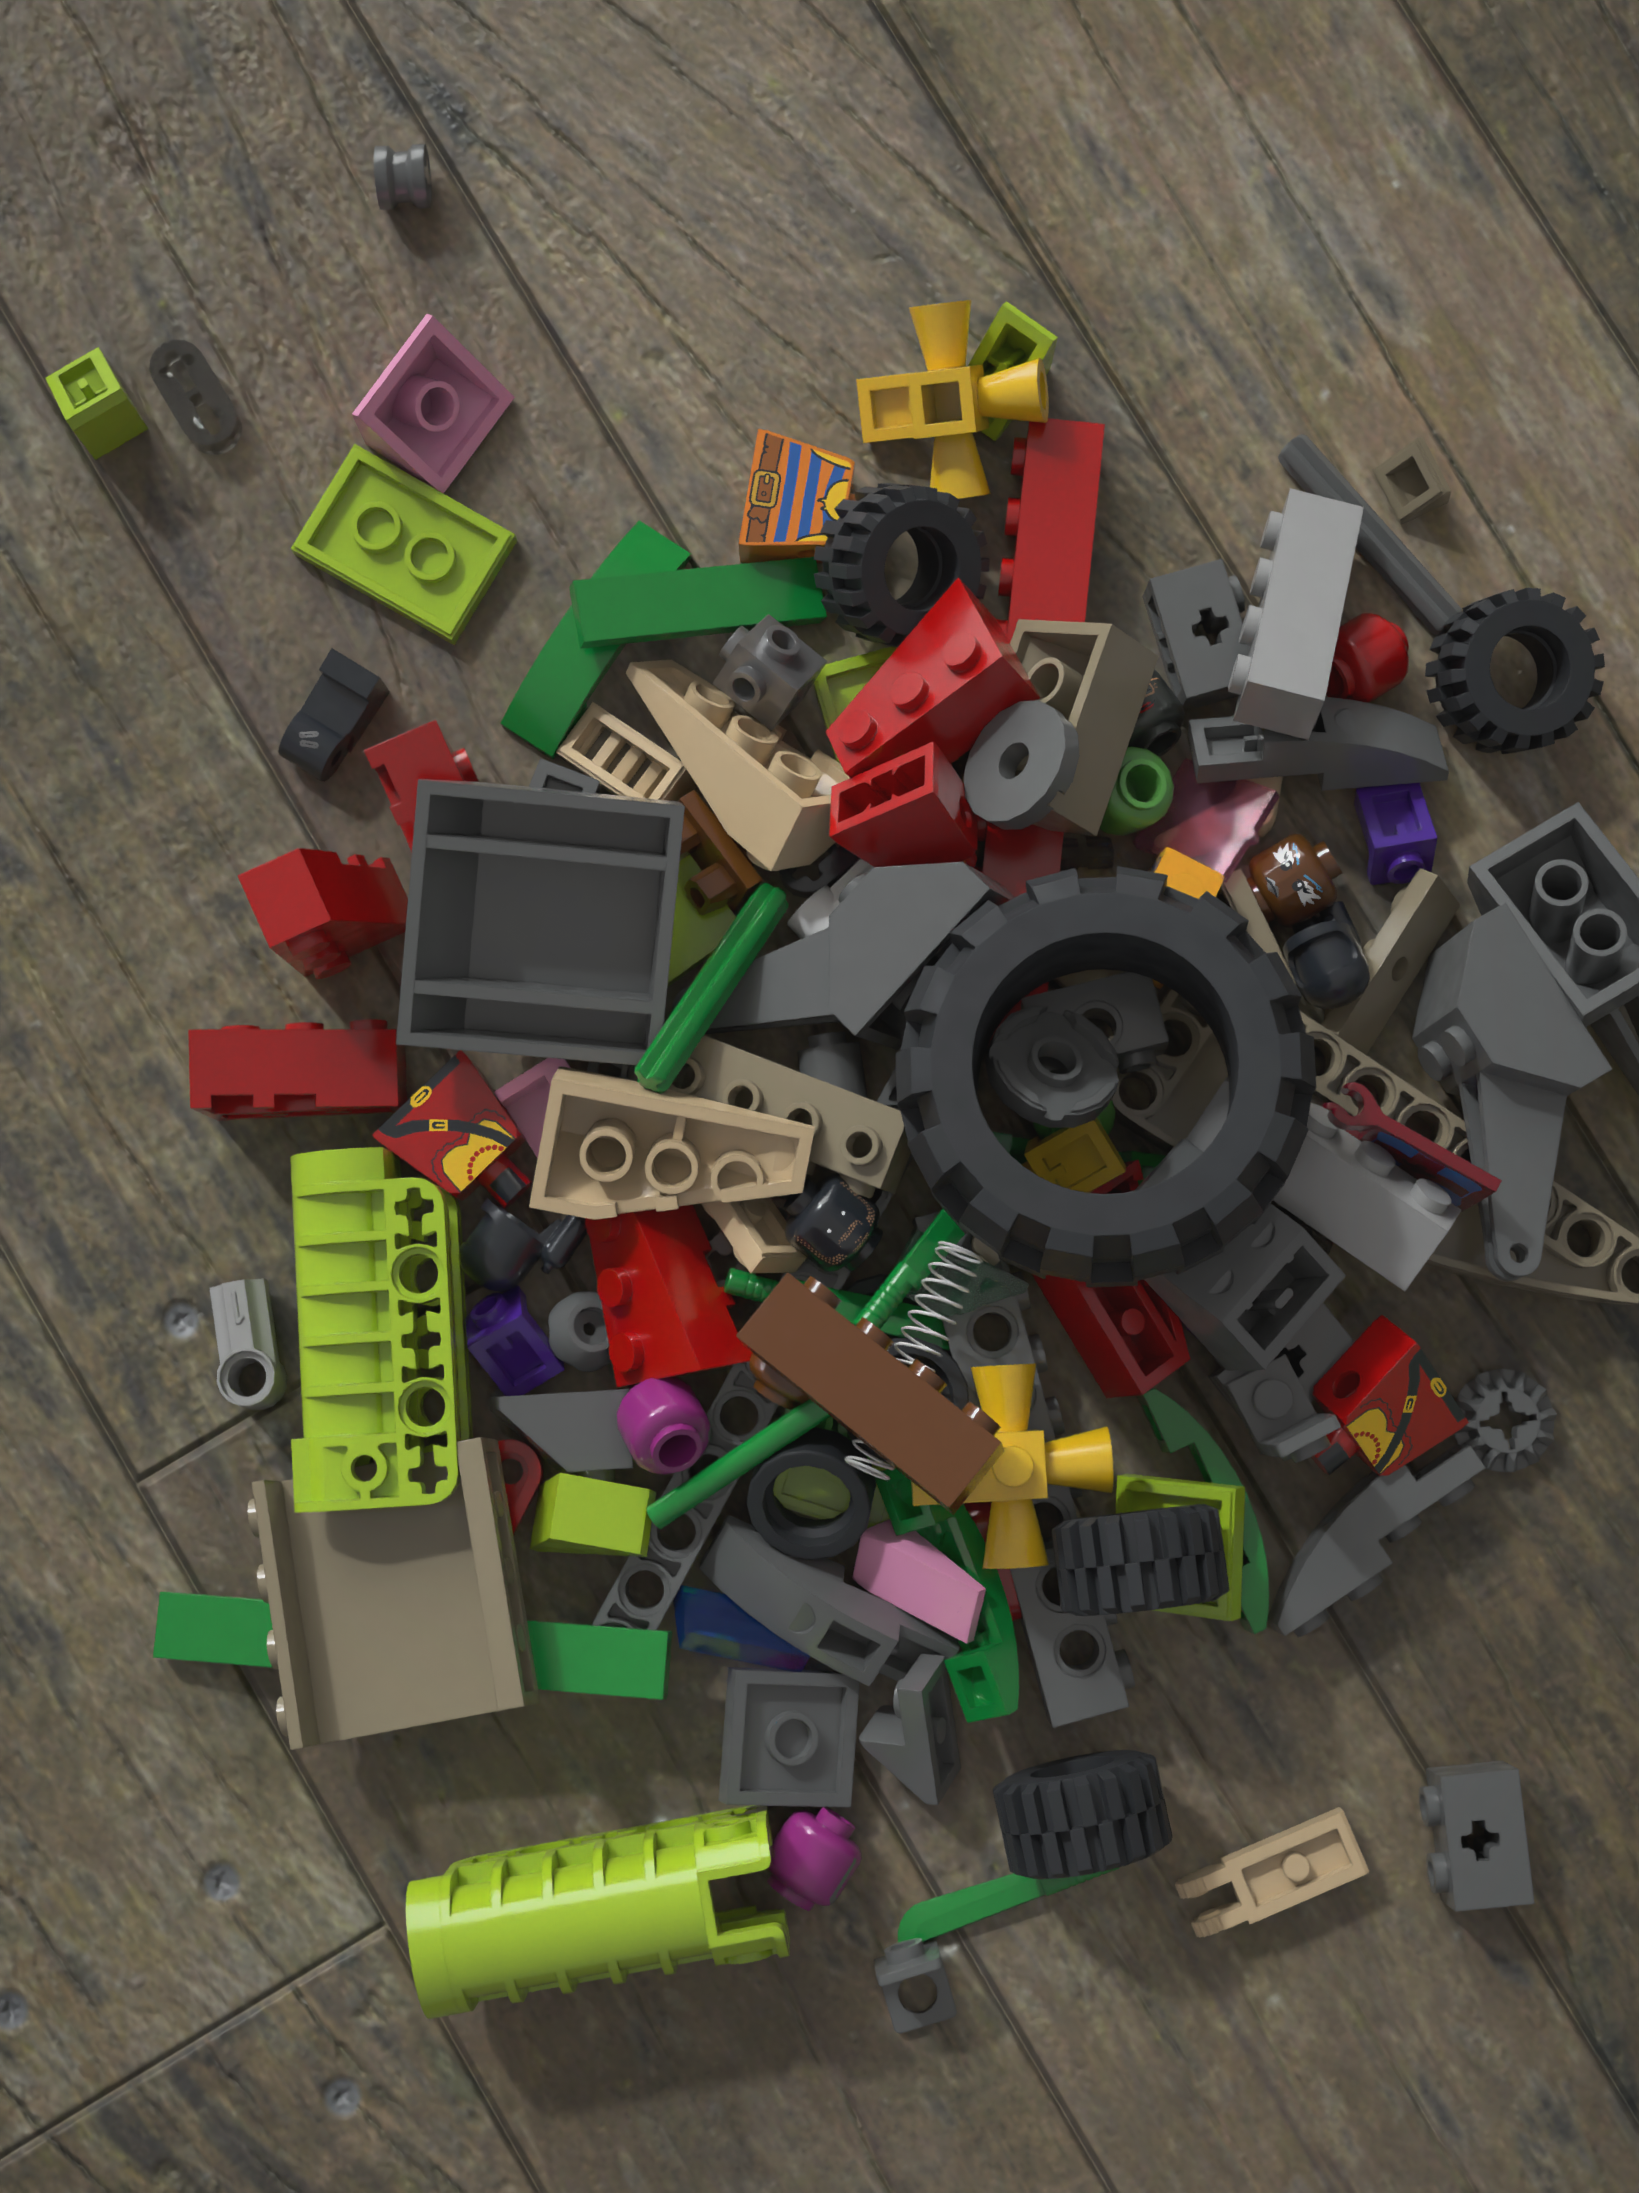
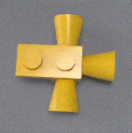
[856,300,1049,499]
[911,1363,1113,1569]

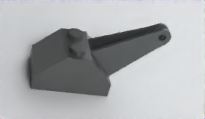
[1467,802,1639,1095]
[672,862,1015,1050]
[1412,902,1612,1281]

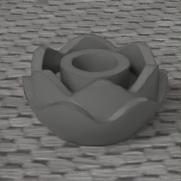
[548,1291,611,1372]

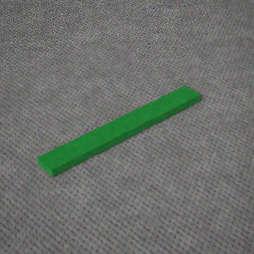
[153,1591,673,1700]

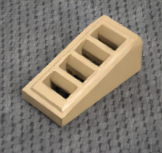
[556,702,697,801]

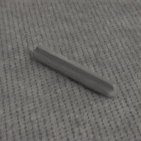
[1278,434,1462,636]

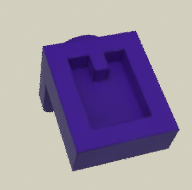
[1354,783,1437,885]
[465,1286,565,1396]

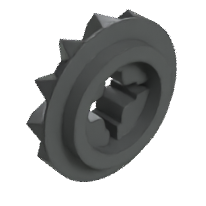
[1454,1369,1557,1472]

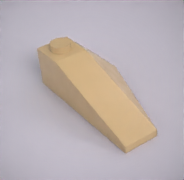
[626,660,850,871]
[529,1066,815,1220]

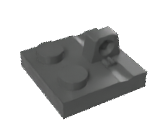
[719,1667,860,1807]

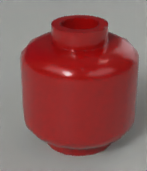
[1326,613,1409,703]

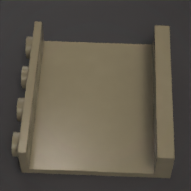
[248,1437,540,1750]

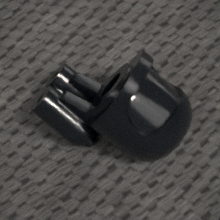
[1283,901,1370,1010]
[459,1198,587,1292]

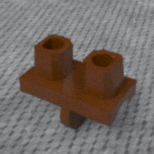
[678,790,763,915]

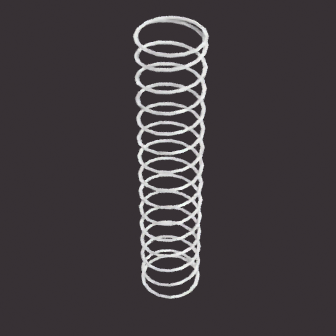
[845,1241,983,1480]

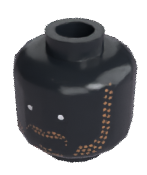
[783,1174,883,1272]

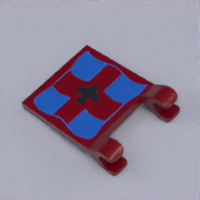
[1321,1082,1502,1212]

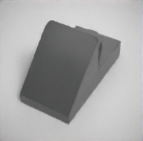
[859,1653,961,1805]

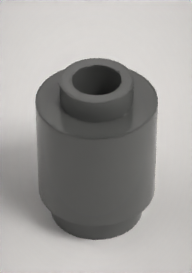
[797,1032,868,1098]

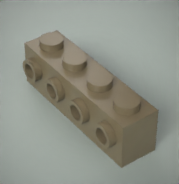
[669,1035,911,1199]

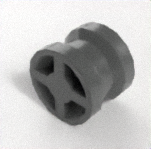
[374,144,432,210]

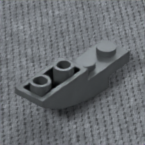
[1188,697,1449,791]
[1267,1445,1485,1637]
[699,1515,959,1687]

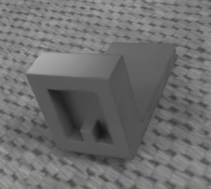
[1223,1354,1341,1463]

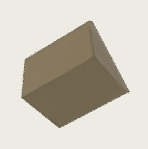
[1373,437,1451,524]

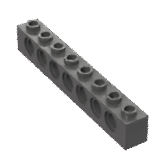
[912,1211,1135,1728]

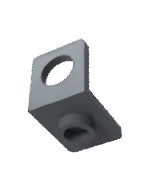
[874,1938,957,2033]

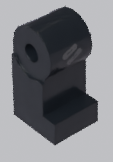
[278,648,390,782]

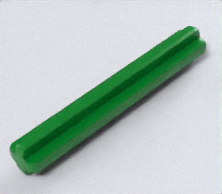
[634,883,788,1093]

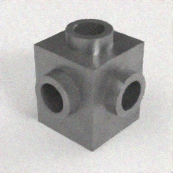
[713,614,827,731]

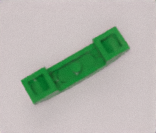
[500,520,692,760]
[1137,1388,1269,1634]
[874,1468,1019,1723]

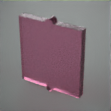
[1133,758,1280,883]

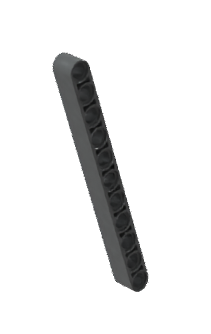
[592,1067,913,1630]

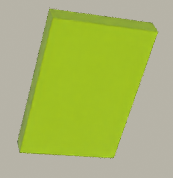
[291,444,517,645]

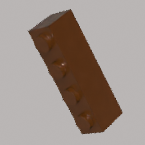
[736,1272,1004,1515]

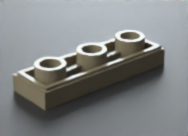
[1321,868,1460,1055]

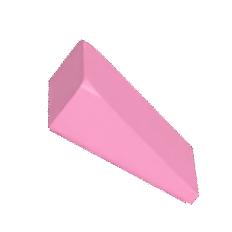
[852,1519,986,1644]

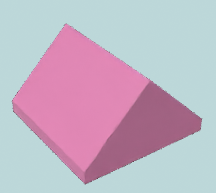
[352,314,515,494]

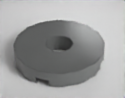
[964,700,1080,830]
[985,1006,1119,1128]

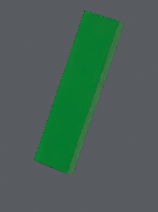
[569,557,827,649]

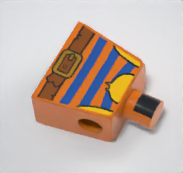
[739,429,856,563]

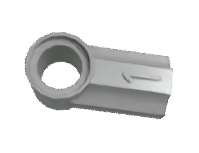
[210,1278,287,1410]

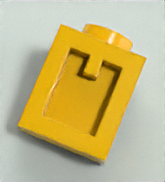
[1021,1118,1126,1193]

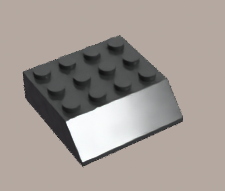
[396,779,685,1065]

